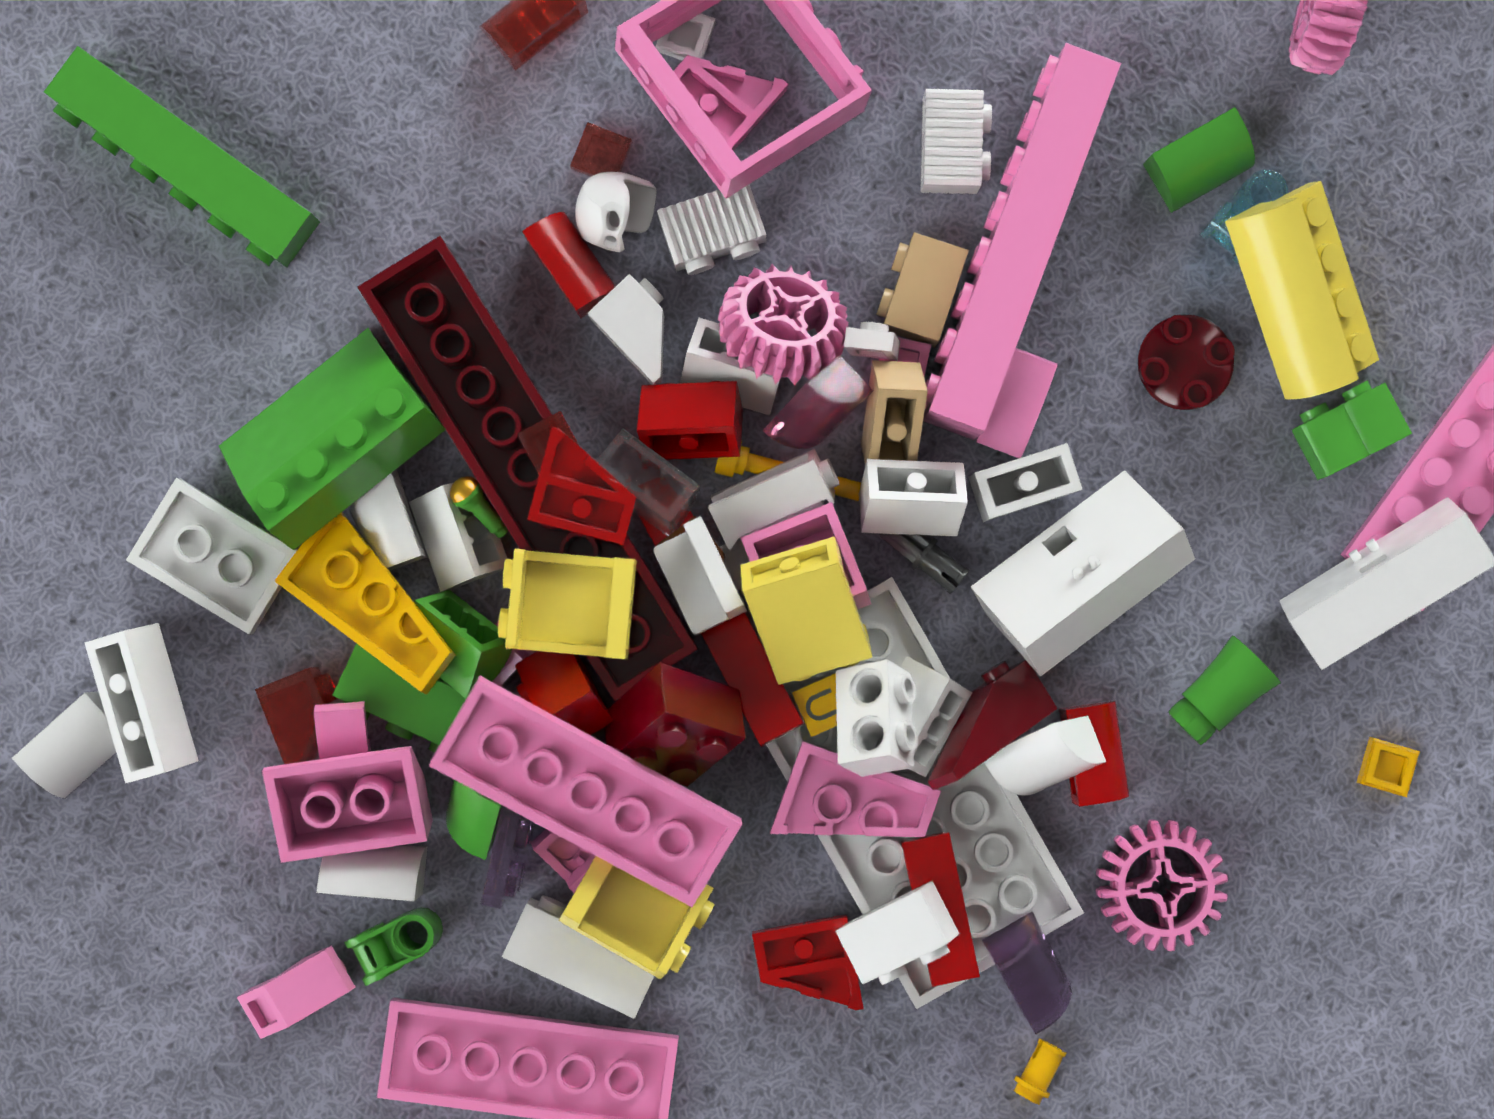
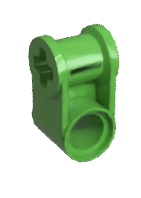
[344,907,443,986]

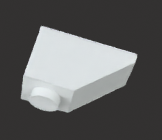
[587,274,664,385]

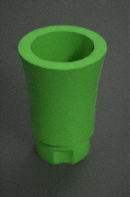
[1168,635,1281,745]

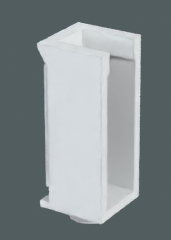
[708,449,839,550]

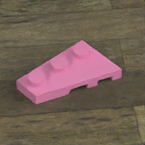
[770,740,941,837]

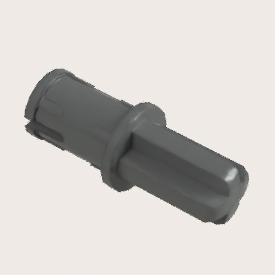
[879,534,970,594]

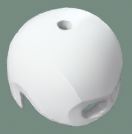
[575,172,657,253]

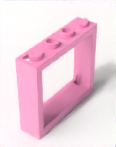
[615,0,872,199]

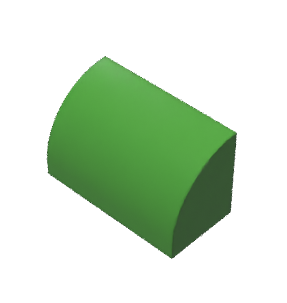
[1143,107,1255,213]
[414,590,512,699]
[446,780,507,860]

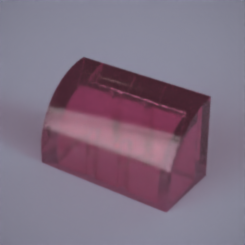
[762,355,873,449]

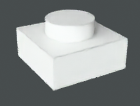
[844,322,900,360]

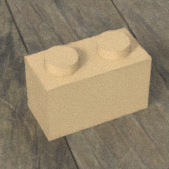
[876,232,969,347]
[861,360,928,465]

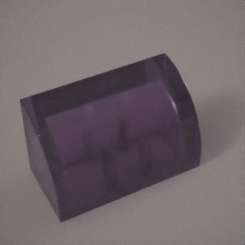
[982,911,1072,1035]

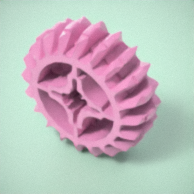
[1289,0,1368,75]
[718,264,849,385]
[1096,819,1228,951]

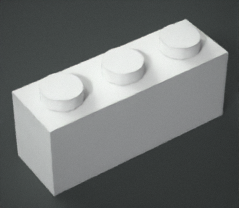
[85,623,199,783]
[502,895,654,1019]

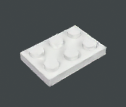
[126,478,298,634]

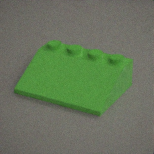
[219,328,446,550]

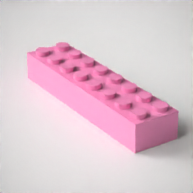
[923,43,1121,440]

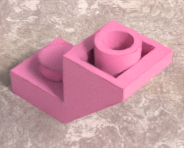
[237,945,355,1039]

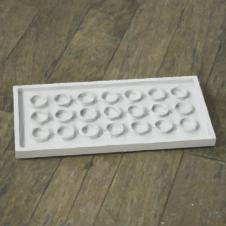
[764,577,1084,1010]

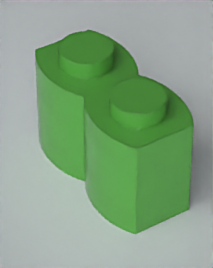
[1291,380,1412,480]

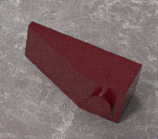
[928,660,1058,790]

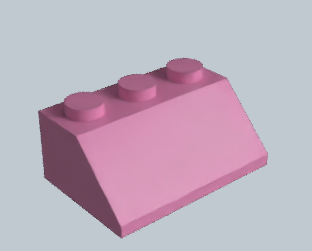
[262,746,433,863]

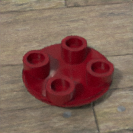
[1138,315,1235,410]

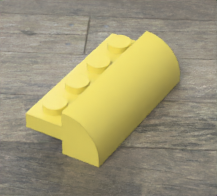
[1225,181,1379,400]

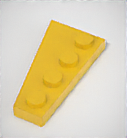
[274,512,456,695]

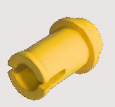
[1014,1038,1067,1105]

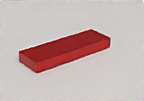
[901,831,980,987]

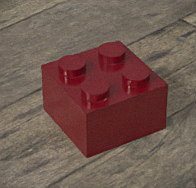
[605,662,746,787]

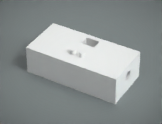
[971,470,1195,677]
[1279,497,1494,670]

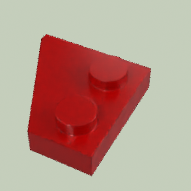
[527,426,637,545]
[752,914,864,1010]

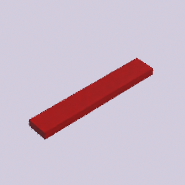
[630,470,804,747]

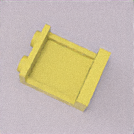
[740,536,873,685]
[498,549,637,659]
[558,856,715,979]

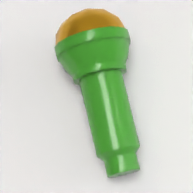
[450,476,508,538]

